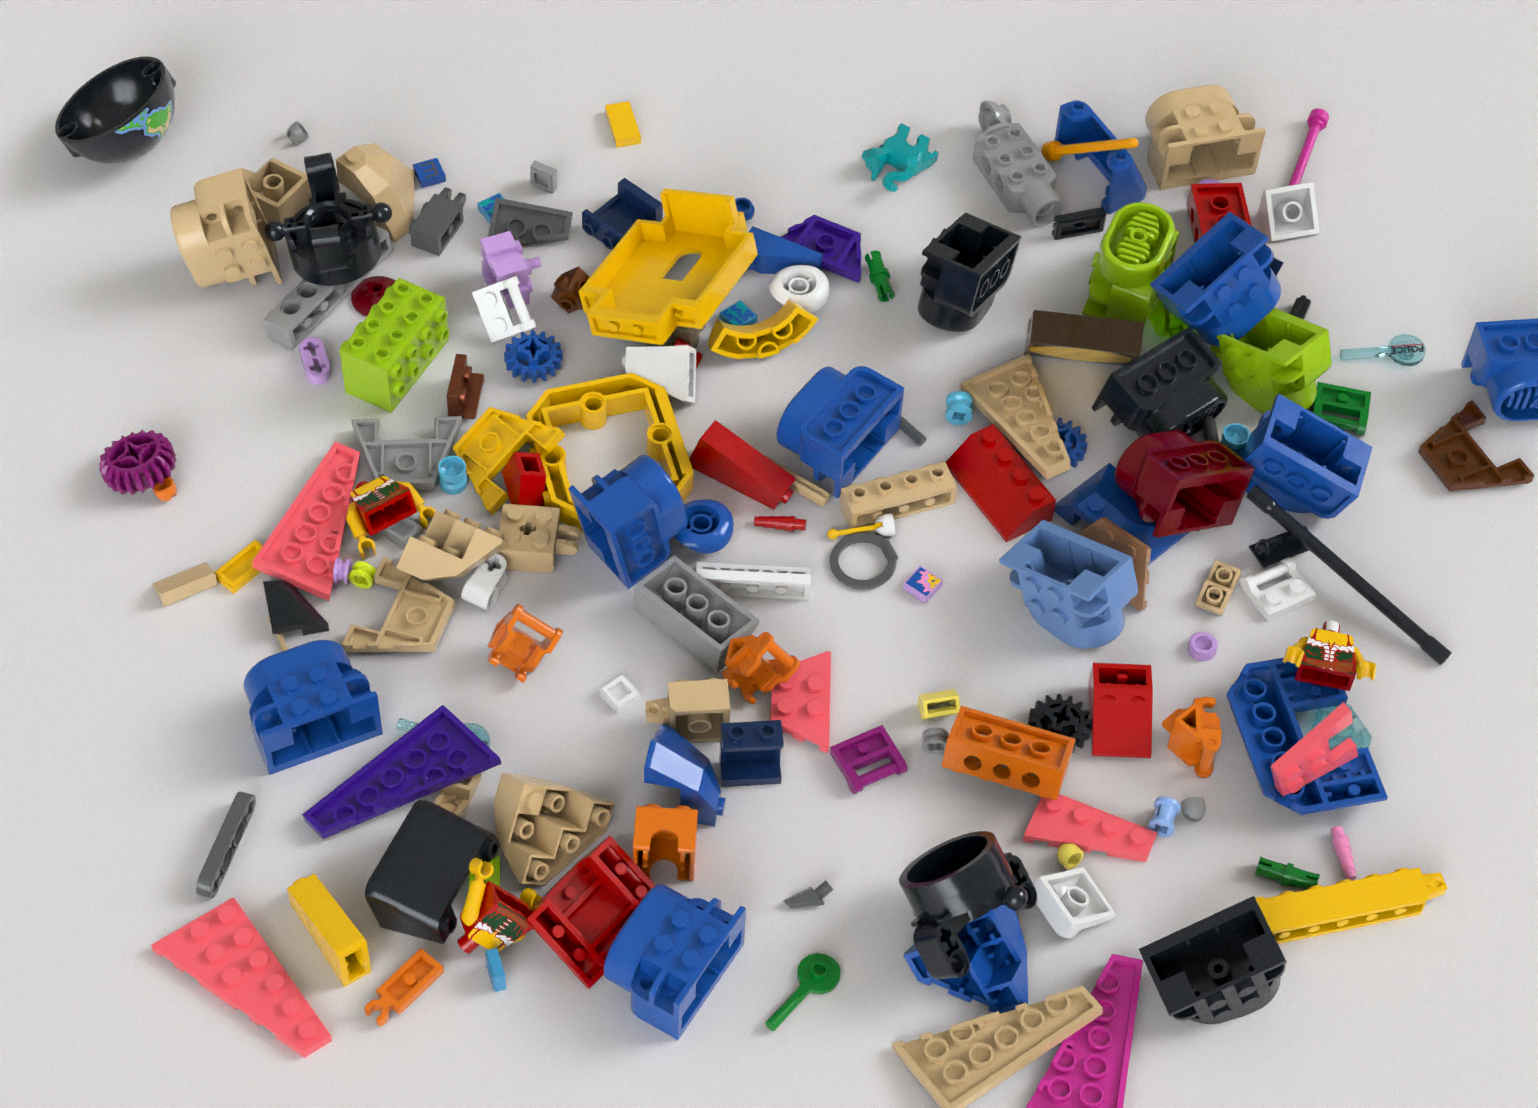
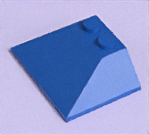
[1054,463,1190,565]

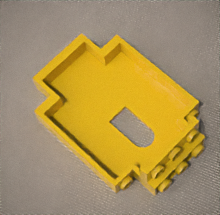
[578,188,758,345]

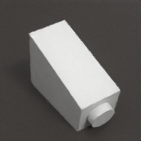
[622,346,696,403]

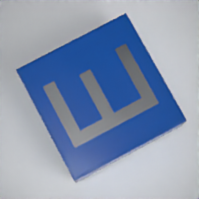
[413,158,446,188]

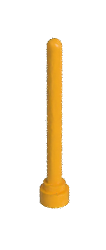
[1041,138,1139,162]

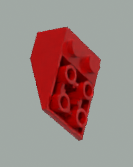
[1088,663,1153,758]

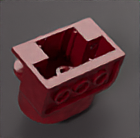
[1115,430,1255,538]

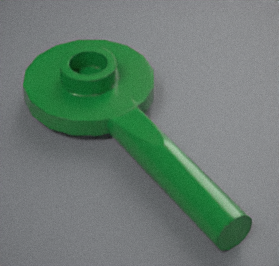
[765,953,841,1031]

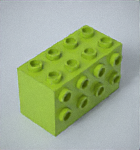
[339,278,449,413]

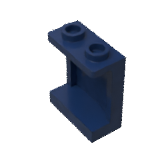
[582,178,663,250]
[719,720,784,787]

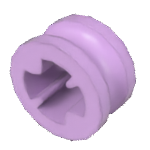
[333,558,352,585]

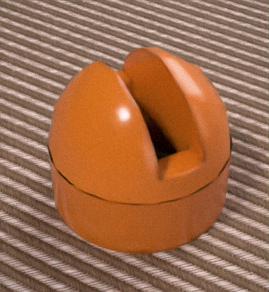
[152,477,177,501]

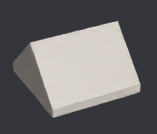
[1257,182,1320,241]

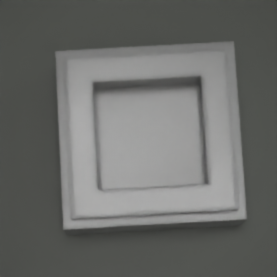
[530,160,558,193]
[383,517,423,550]

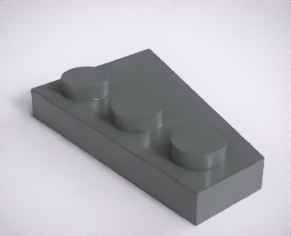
[488,198,573,245]

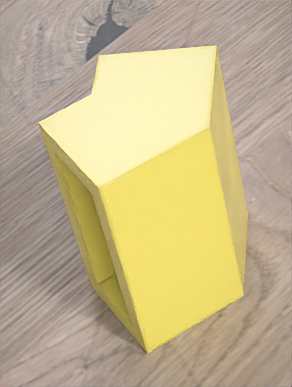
[917,689,960,720]

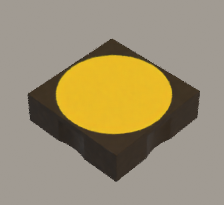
[1024,310,1144,366]

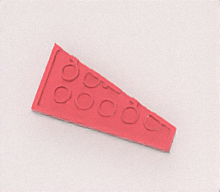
[151,897,332,1058]

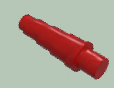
[754,516,806,532]

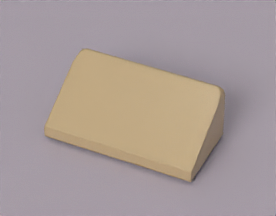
[152,562,218,607]

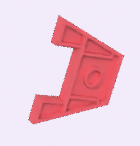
[1271,702,1358,796]

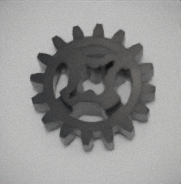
[1027,694,1092,753]

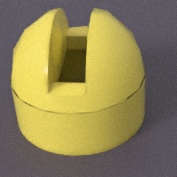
[1057,843,1084,870]

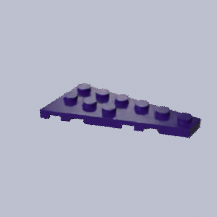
[302,705,502,839]

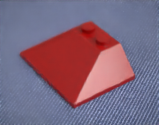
[525,836,655,989]

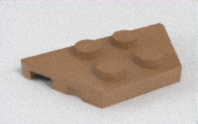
[1077,517,1151,611]

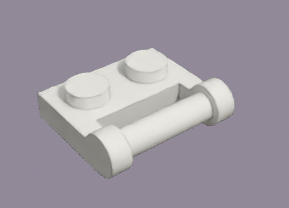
[472,276,536,343]
[1240,557,1316,622]

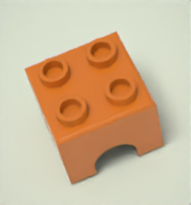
[633,804,698,881]

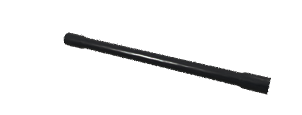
[1246,485,1452,666]

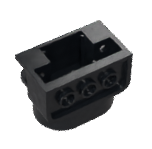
[917,212,1022,332]
[1091,326,1228,438]
[1139,896,1287,1024]

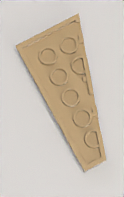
[960,353,1071,480]
[892,985,1103,1108]

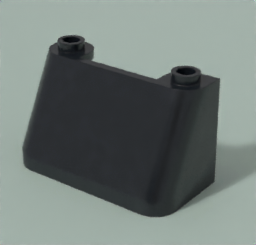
[365,800,500,944]

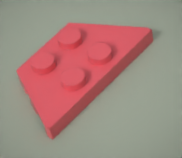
[770,651,831,753]

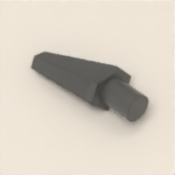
[783,880,834,908]

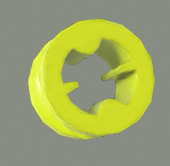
[348,561,377,588]

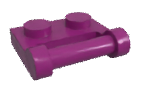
[830,725,908,794]

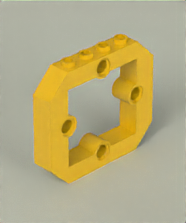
[525,373,694,532]

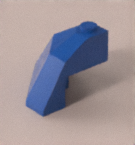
[644,723,726,827]
[903,905,1028,1014]

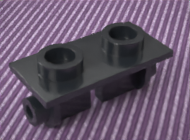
[1249,526,1310,568]

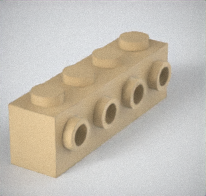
[839,462,957,528]

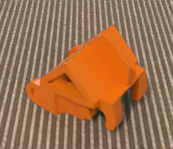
[488,604,563,683]
[722,632,800,705]
[1162,697,1222,778]

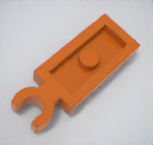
[364,948,444,1027]

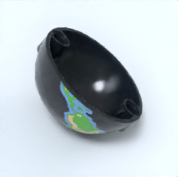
[55,56,176,163]

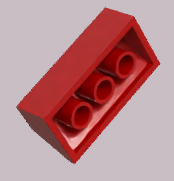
[946,424,1056,543]

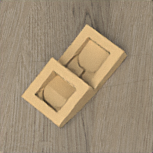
[433,773,482,817]

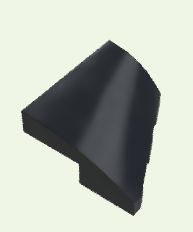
[263,581,329,636]

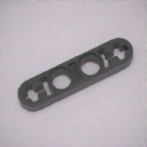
[196,791,256,898]

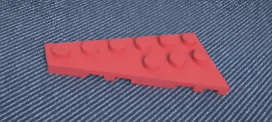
[253,441,360,602]

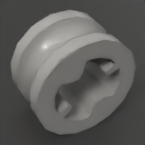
[922,727,949,754]

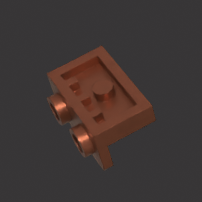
[447,354,484,419]

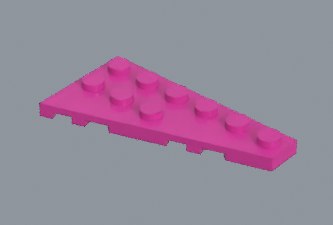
[1026,954,1143,1108]

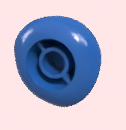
[674,499,734,554]

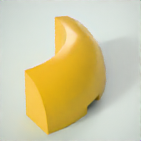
[708,299,818,359]

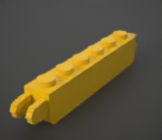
[1255,867,1447,944]

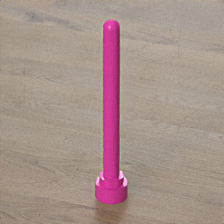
[1288,108,1329,186]

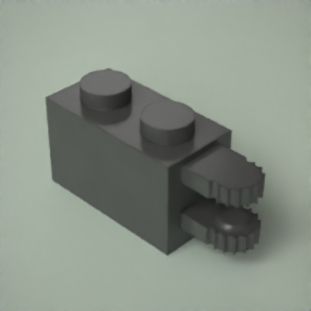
[409,187,466,256]

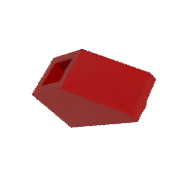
[502,452,546,507]

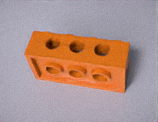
[941,706,1076,800]

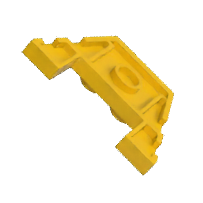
[452,407,566,515]

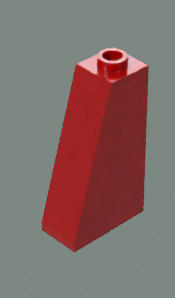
[689,420,796,510]

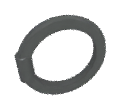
[830,532,898,590]

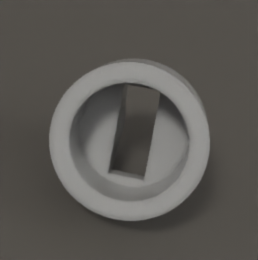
[287,121,309,144]
[1181,797,1206,822]

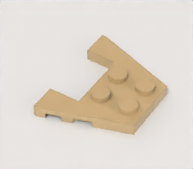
[341,557,455,652]

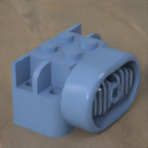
[999,520,1138,649]

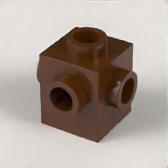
[551,266,590,314]

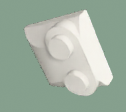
[1034,867,1116,938]

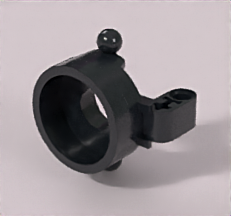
[264,152,392,286]
[899,831,1037,980]

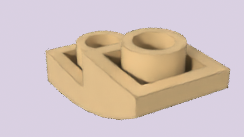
[1195,560,1242,616]

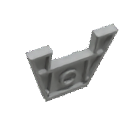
[351,416,463,490]

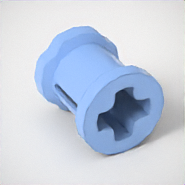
[1148,797,1181,837]

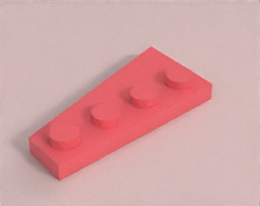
[1022,794,1158,862]

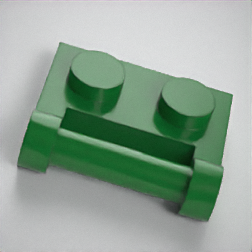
[1312,382,1371,436]

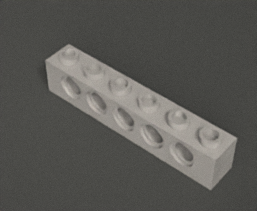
[263,227,393,349]

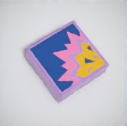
[903,565,943,603]

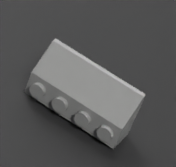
[632,556,760,673]

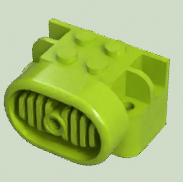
[1082,202,1180,330]
[1210,308,1332,414]

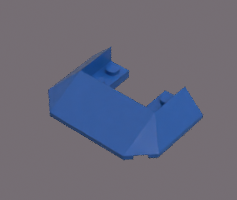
[1226,658,1388,815]

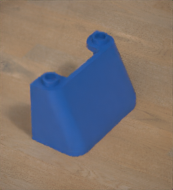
[1054,100,1147,215]

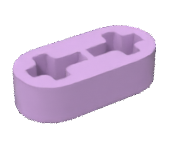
[299,337,331,385]

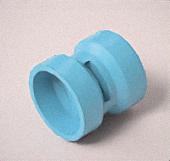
[1220,423,1250,455]
[438,456,467,495]

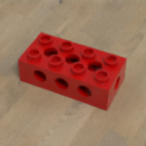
[1186,183,1252,243]

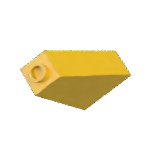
[287,873,372,987]

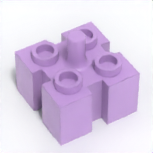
[480,231,541,309]

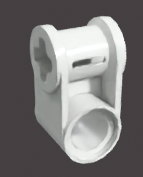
[461,554,508,611]

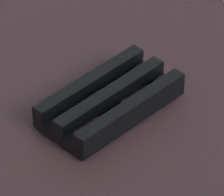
[1052,207,1106,240]

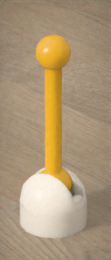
[827,513,895,540]

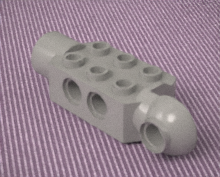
[973,101,1064,227]

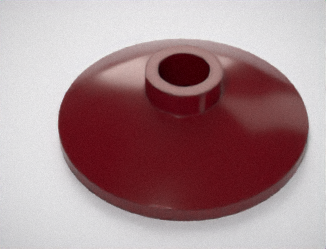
[351,276,395,317]

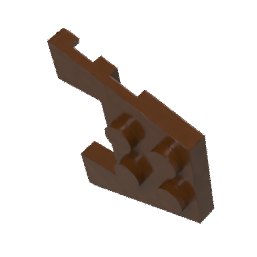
[1418,400,1535,492]

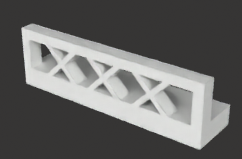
[696,562,811,600]

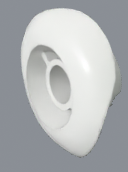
[768,265,829,313]

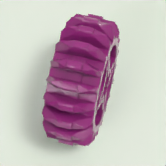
[99,430,177,495]

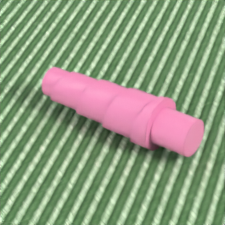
[1331,826,1357,881]

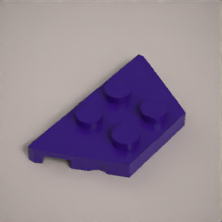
[781,215,861,283]

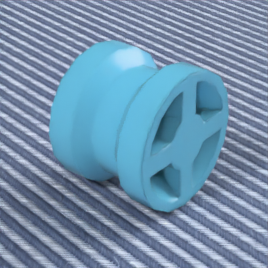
[945,391,973,425]

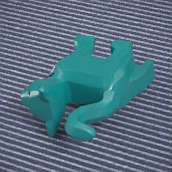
[861,123,938,192]

